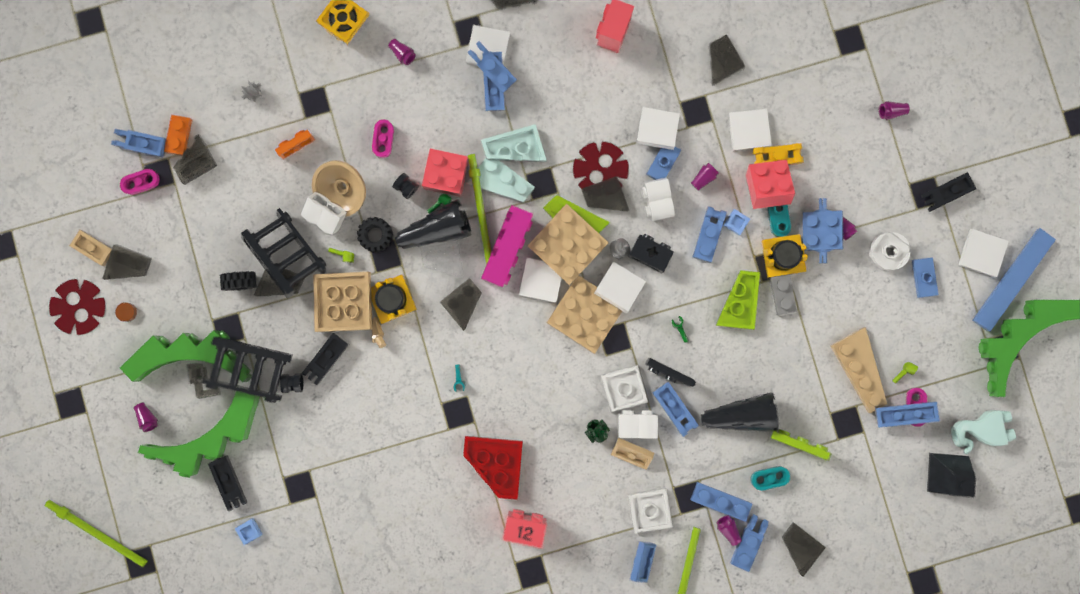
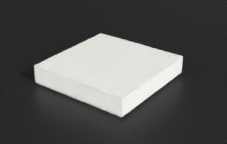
[466,25,510,65]
[636,107,680,150]
[728,109,772,151]
[958,229,1009,278]
[519,258,561,303]
[594,262,646,314]
[601,365,648,413]
[628,488,673,534]

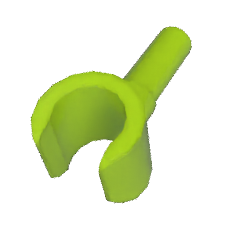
[328,248,354,263]
[892,362,918,384]

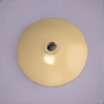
[312,160,366,217]

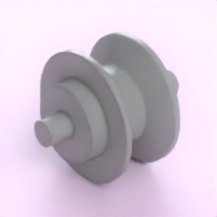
[241,81,262,102]
[610,238,630,259]

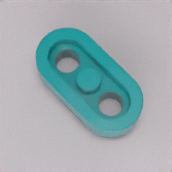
[768,205,791,237]
[751,466,790,491]

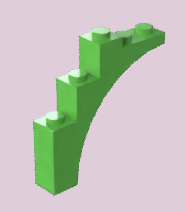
[978,300,1080,397]
[120,330,252,382]
[138,391,260,478]

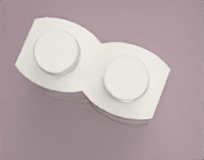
[641,177,675,221]
[301,192,347,235]
[618,410,658,438]

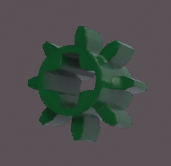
[585,419,610,443]

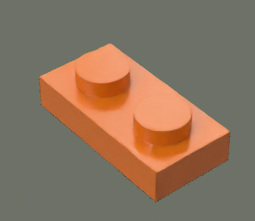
[164,115,192,156]
[275,129,315,159]

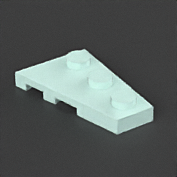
[481,124,547,162]
[467,158,535,203]

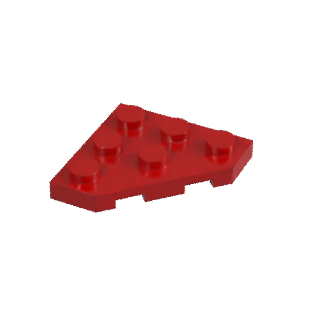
[463,436,523,500]

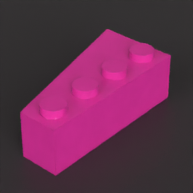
[481,205,533,288]

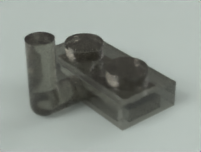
[187,363,221,399]

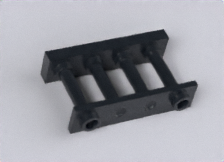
[241,208,327,299]
[201,336,293,403]

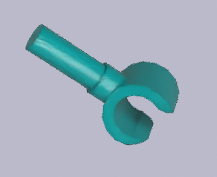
[453,364,465,392]

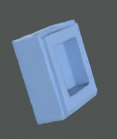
[723,209,750,235]
[235,518,263,545]

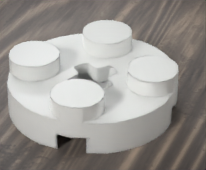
[869,232,911,271]

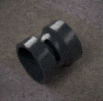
[392,173,419,199]
[280,373,304,393]

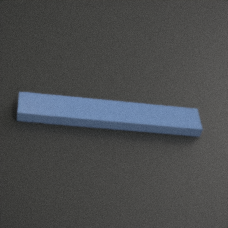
[972,228,1056,332]

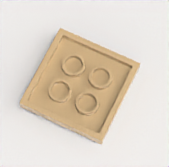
[528,204,609,285]
[313,272,372,332]
[547,276,622,354]

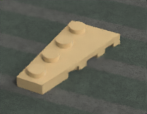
[831,327,887,413]

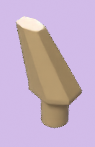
[372,317,386,348]

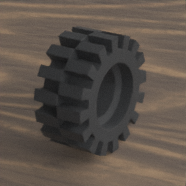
[357,217,393,253]
[220,271,257,291]

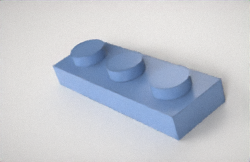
[482,52,505,111]
[875,402,940,428]
[690,482,752,522]

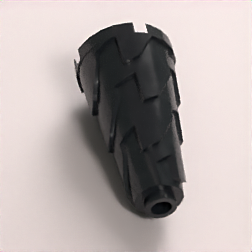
[395,199,472,249]
[701,392,779,432]

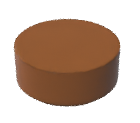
[115,302,137,322]

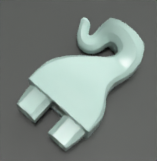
[951,410,1016,454]

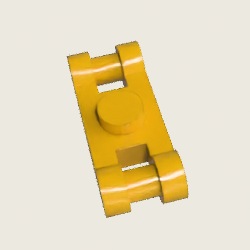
[753,143,804,165]

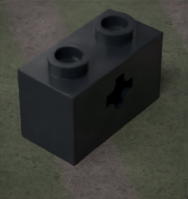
[628,234,674,274]

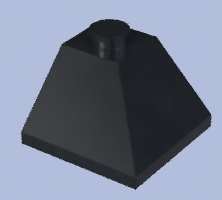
[927,453,976,497]

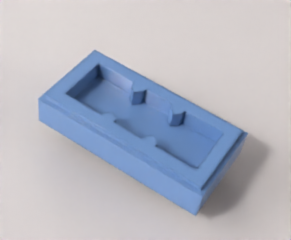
[646,147,681,180]
[912,257,939,298]
[630,541,656,582]

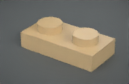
[69,230,114,266]
[611,438,654,470]

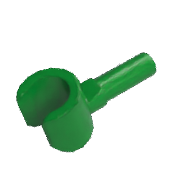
[427,194,452,214]
[671,316,689,343]

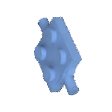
[803,198,843,264]

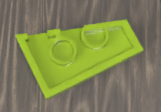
[543,195,610,233]
[715,270,760,330]
[771,429,832,461]

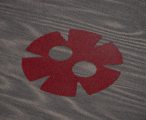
[573,141,629,197]
[49,279,105,335]

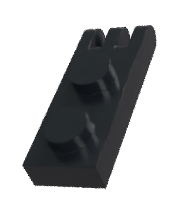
[921,172,977,212]
[302,333,350,385]
[645,358,696,387]
[208,455,247,511]

